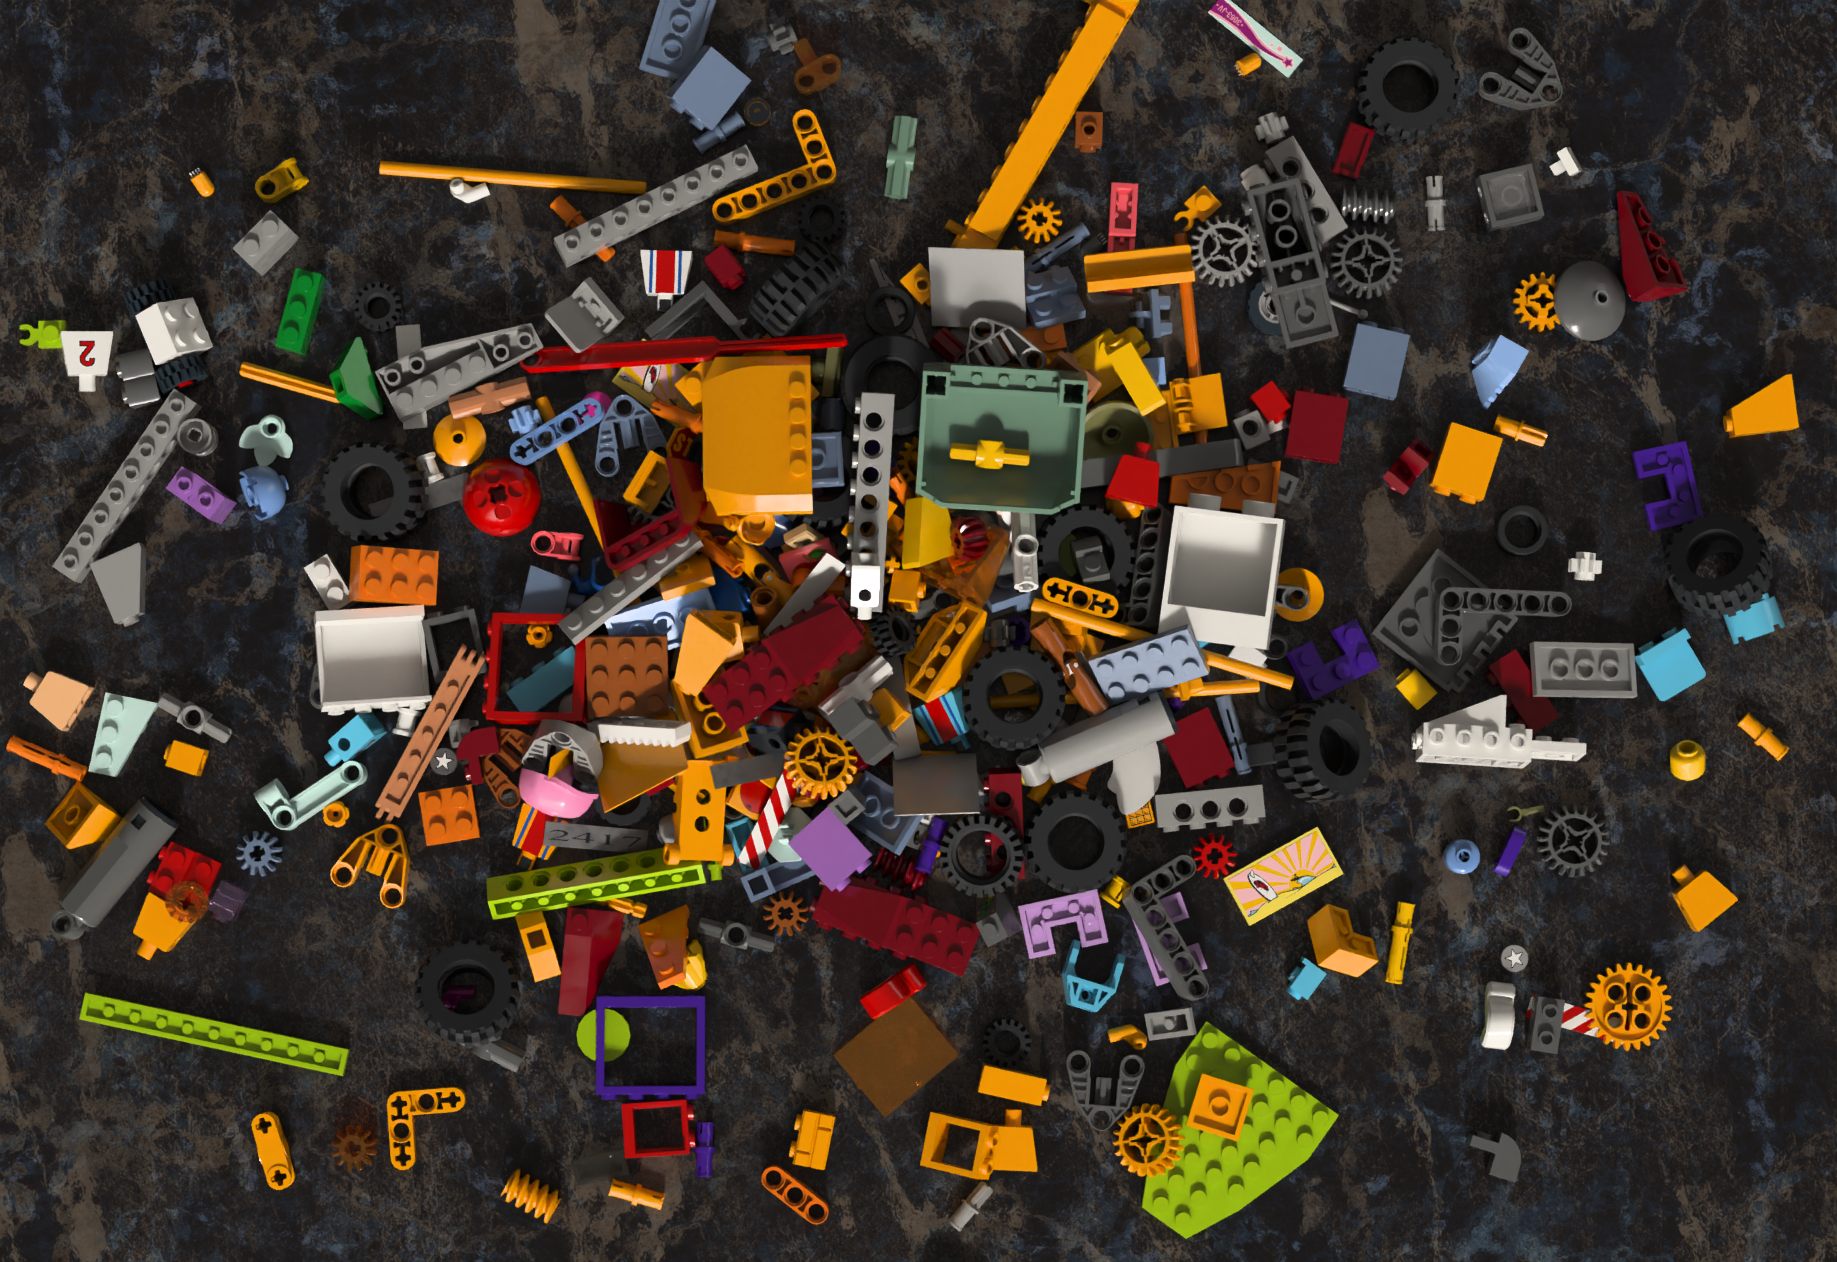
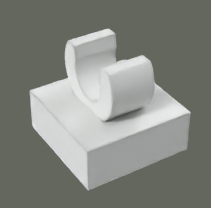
[1550,147,1583,176]

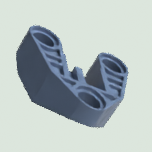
[595,395,668,477]

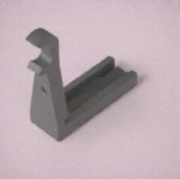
[644,280,763,340]

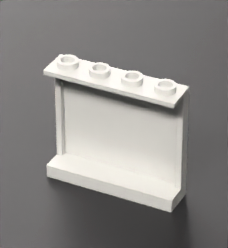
[314,605,432,715]

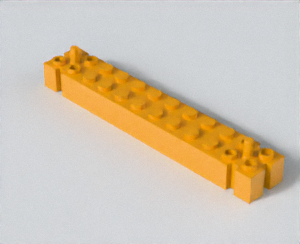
[945,0,1140,249]

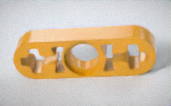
[1041,578,1118,619]

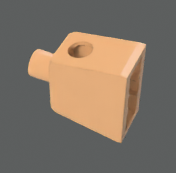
[23,671,94,731]

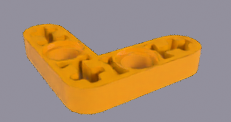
[387,1087,466,1170]

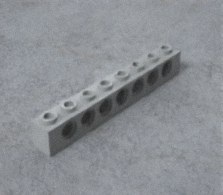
[554,145,758,268]
[52,389,202,583]
[844,391,895,612]

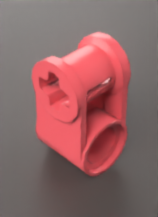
[531,531,584,562]

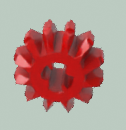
[1191,833,1237,879]

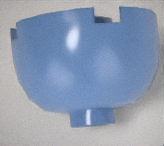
[239,466,289,521]

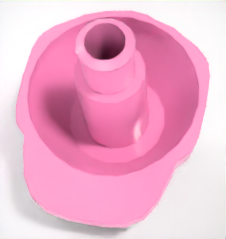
[519,763,599,818]

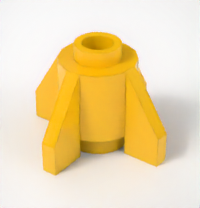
[673,939,708,991]

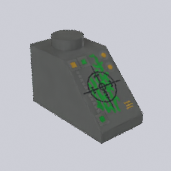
[976,891,1023,947]

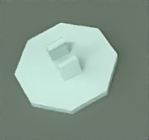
[767,807,813,863]

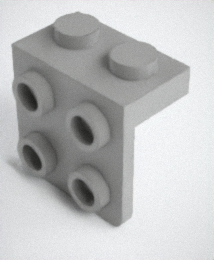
[544,277,625,353]

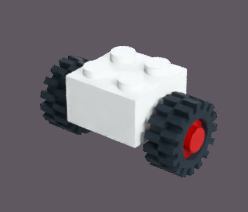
[123,279,213,394]

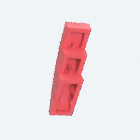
[1105,182,1138,296]

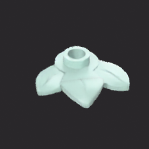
[239,415,293,466]

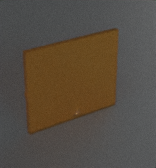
[833,997,959,1117]

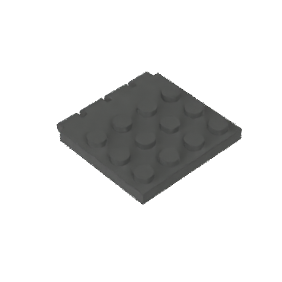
[1371,549,1518,695]

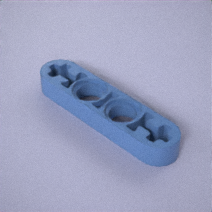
[510,398,605,465]

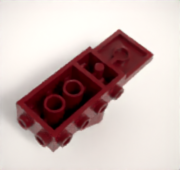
[702,593,867,733]
[809,874,980,977]

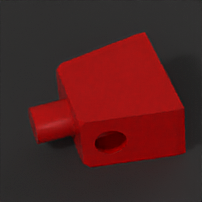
[1104,442,1160,509]

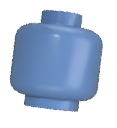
[1443,839,1480,874]

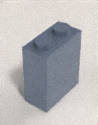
[665,45,751,131]
[1341,321,1410,400]

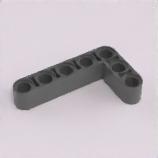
[1088,502,1174,637]
[1434,587,1572,666]
[1122,855,1209,1002]

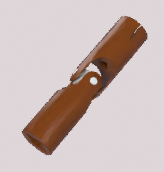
[1029,616,1109,718]

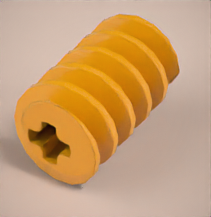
[500,1169,561,1223]

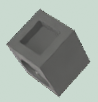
[827,783,867,825]

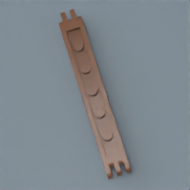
[375,643,486,824]

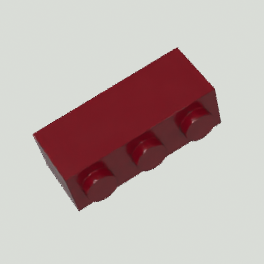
[1485,649,1560,734]

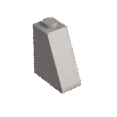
[89,543,146,627]

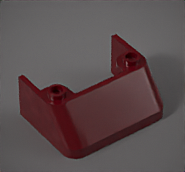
[593,457,707,571]

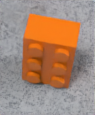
[349,545,439,607]

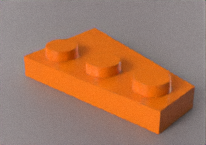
[637,904,690,990]

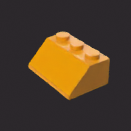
[669,664,749,760]

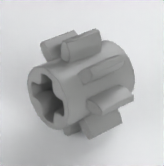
[1254,112,1289,144]

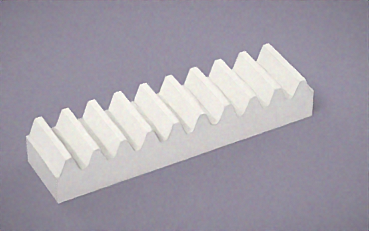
[587,717,692,747]

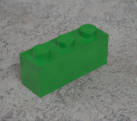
[275,268,326,356]

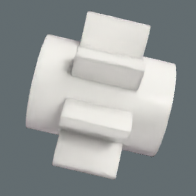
[1568,552,1602,581]

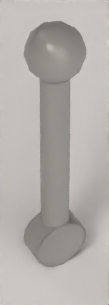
[1329,298,1368,320]

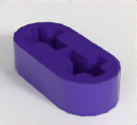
[1493,825,1527,877]

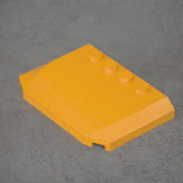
[702,355,813,516]

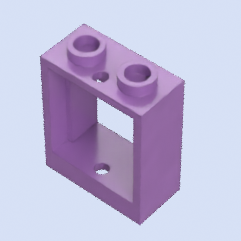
[166,466,237,524]

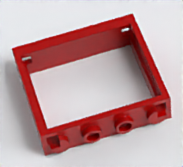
[482,613,593,726]

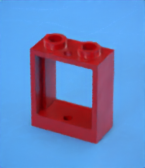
[621,1098,696,1158]

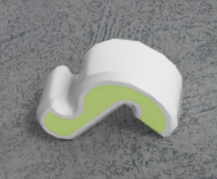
[1480,981,1515,1050]

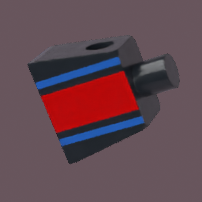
[746,701,812,754]

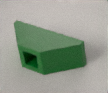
[330,337,383,421]

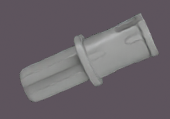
[947,1181,993,1231]

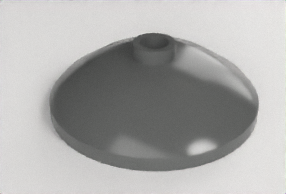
[1553,261,1626,341]

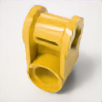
[255,157,309,203]

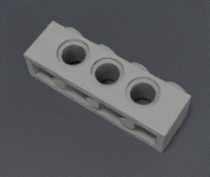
[1263,136,1348,245]
[1153,785,1266,832]

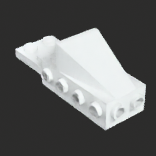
[1411,695,1586,769]

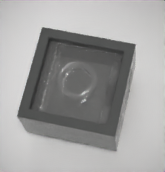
[1475,163,1544,232]

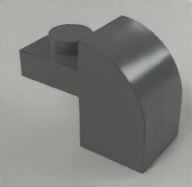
[1070,535,1110,585]
[1466,1130,1521,1182]

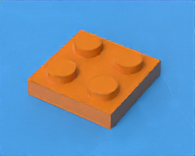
[418,784,481,846]

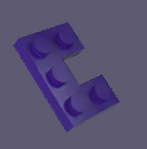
[1632,441,1703,531]
[1286,619,1380,700]

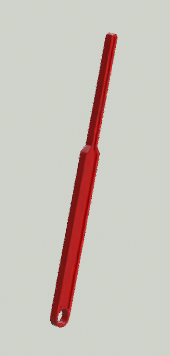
[519,333,848,373]

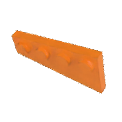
[1168,461,1281,515]

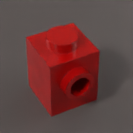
[1249,381,1291,424]

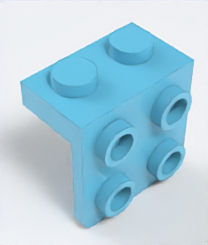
[1635,627,1706,701]

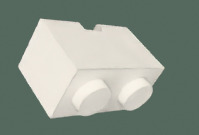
[304,554,358,610]

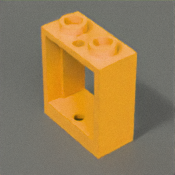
[920,1112,999,1180]

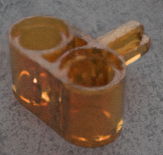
[793,38,842,96]

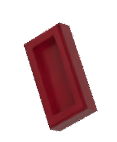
[1332,121,1375,181]

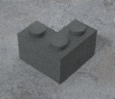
[827,697,899,766]

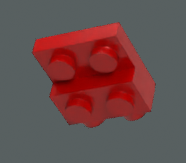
[147,841,224,913]

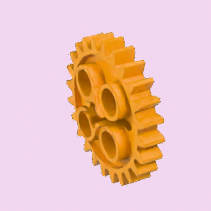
[1583,962,1672,1051]

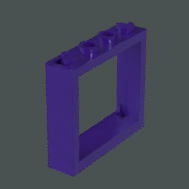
[595,995,705,1100]

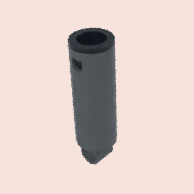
[49,794,180,940]

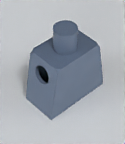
[520,565,586,614]

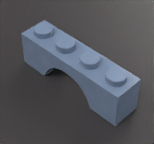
[740,860,816,903]

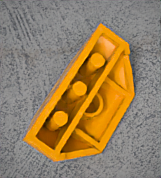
[904,600,987,703]

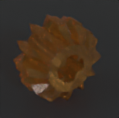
[331,1125,378,1171]

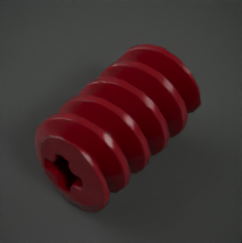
[872,846,933,893]

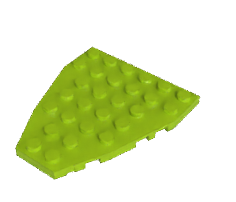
[1141,1021,1339,1239]

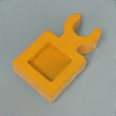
[1173,185,1222,233]

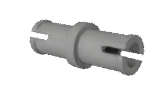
[1424,176,1446,231]

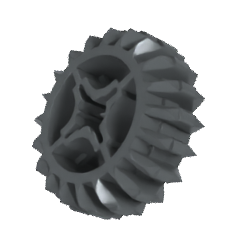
[1330,226,1403,299]
[1536,804,1610,877]

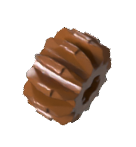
[763,891,809,936]

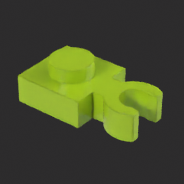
[20,320,67,349]

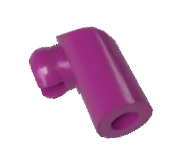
[442,986,475,1011]

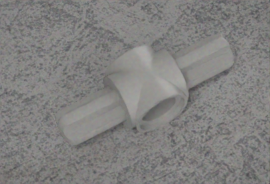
[158,693,232,743]

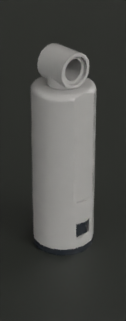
[1016,689,1180,786]

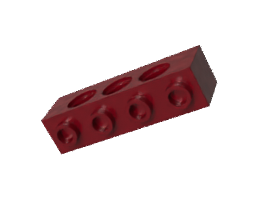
[983,767,1025,879]

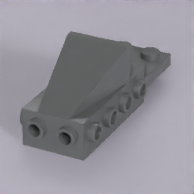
[1241,176,1339,349]

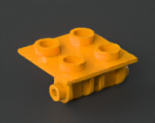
[1169,373,1228,435]

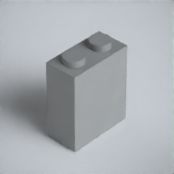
[233,210,300,276]

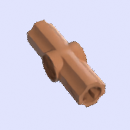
[448,376,532,420]

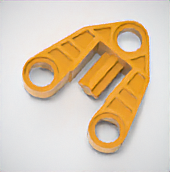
[330,824,410,908]

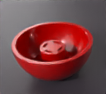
[462,457,541,537]

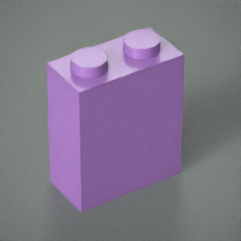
[788,807,872,892]

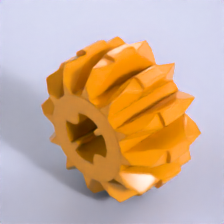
[1017,197,1062,244]

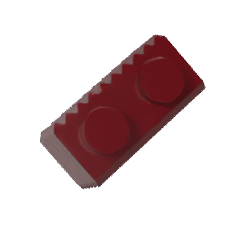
[705,243,746,291]

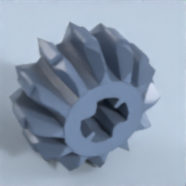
[236,831,283,876]

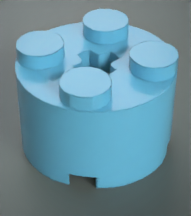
[1723,593,1786,644]

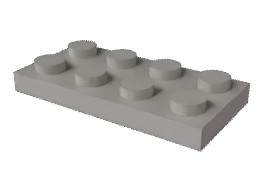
[1530,642,1637,698]

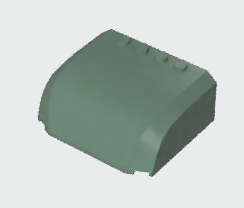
[916,362,1088,515]

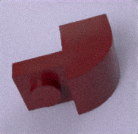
[1383,437,1436,495]
[456,726,501,785]

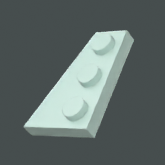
[89,692,158,777]

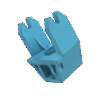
[1061,940,1126,1012]

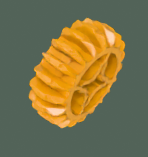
[783,726,857,800]
[1113,1103,1185,1177]

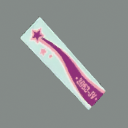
[1208,0,1303,78]

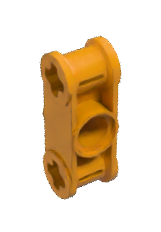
[251,1112,295,1190]

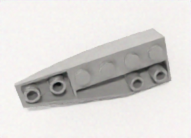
[375,323,544,423]

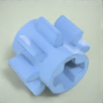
[508,405,543,437]

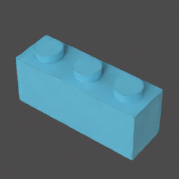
[507,645,575,712]

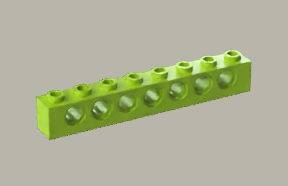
[486,848,706,920]

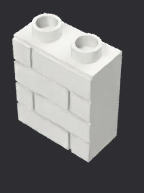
[1158,493,1286,650]

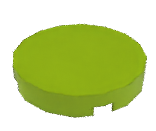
[576,1008,631,1062]

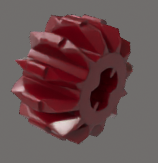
[950,516,990,562]

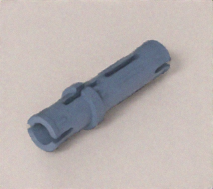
[1024,222,1090,273]
[1215,694,1253,776]

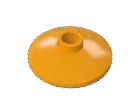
[433,414,487,466]
[1274,568,1324,621]

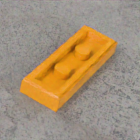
[1147,390,1179,451]

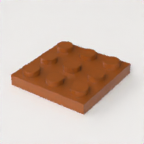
[585,634,669,717]

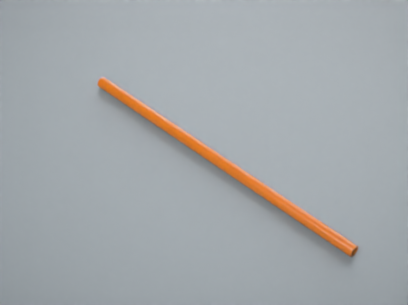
[1174,233,1209,444]

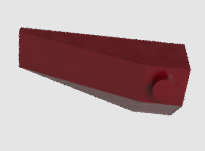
[1617,191,1688,302]
[558,906,624,1017]

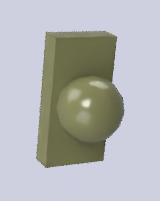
[811,347,844,398]

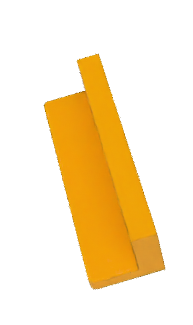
[1084,244,1195,293]

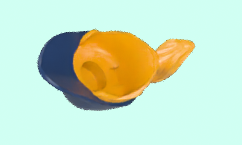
[722,514,793,547]

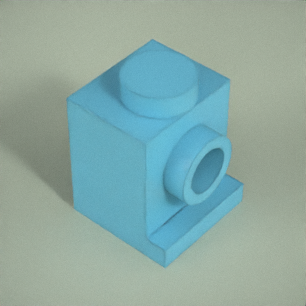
[1286,957,1326,1000]

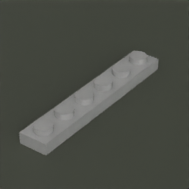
[558,530,704,645]

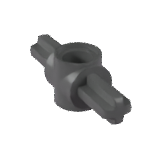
[697,917,776,952]

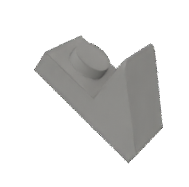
[1144,1006,1196,1041]

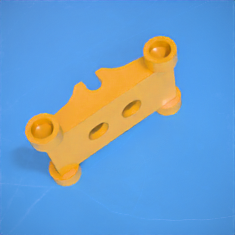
[663,755,739,866]

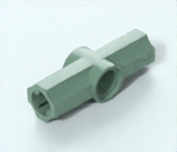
[884,116,918,199]

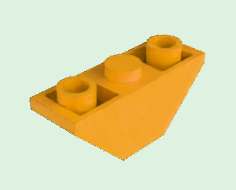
[515,910,561,982]

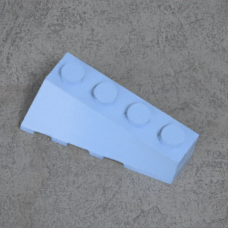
[1472,335,1529,410]

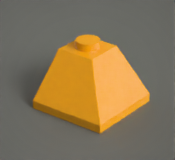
[45,781,122,849]

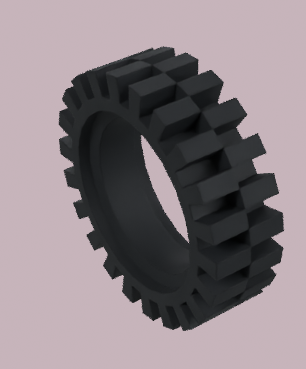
[939,810,1025,897]

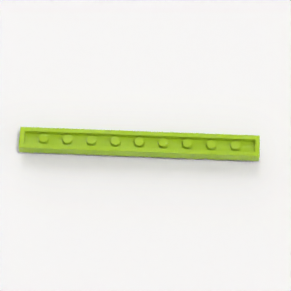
[79,992,350,1076]

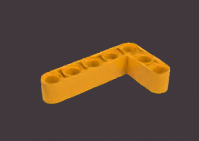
[712,109,837,226]

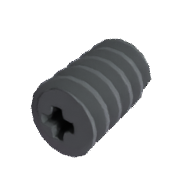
[1340,184,1397,224]

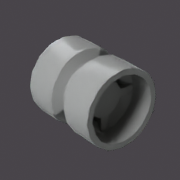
[177,418,219,456]

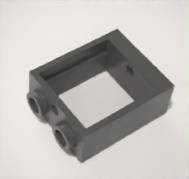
[422,605,489,684]

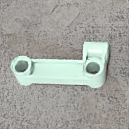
[253,761,368,830]

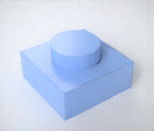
[1143,357,1166,385]

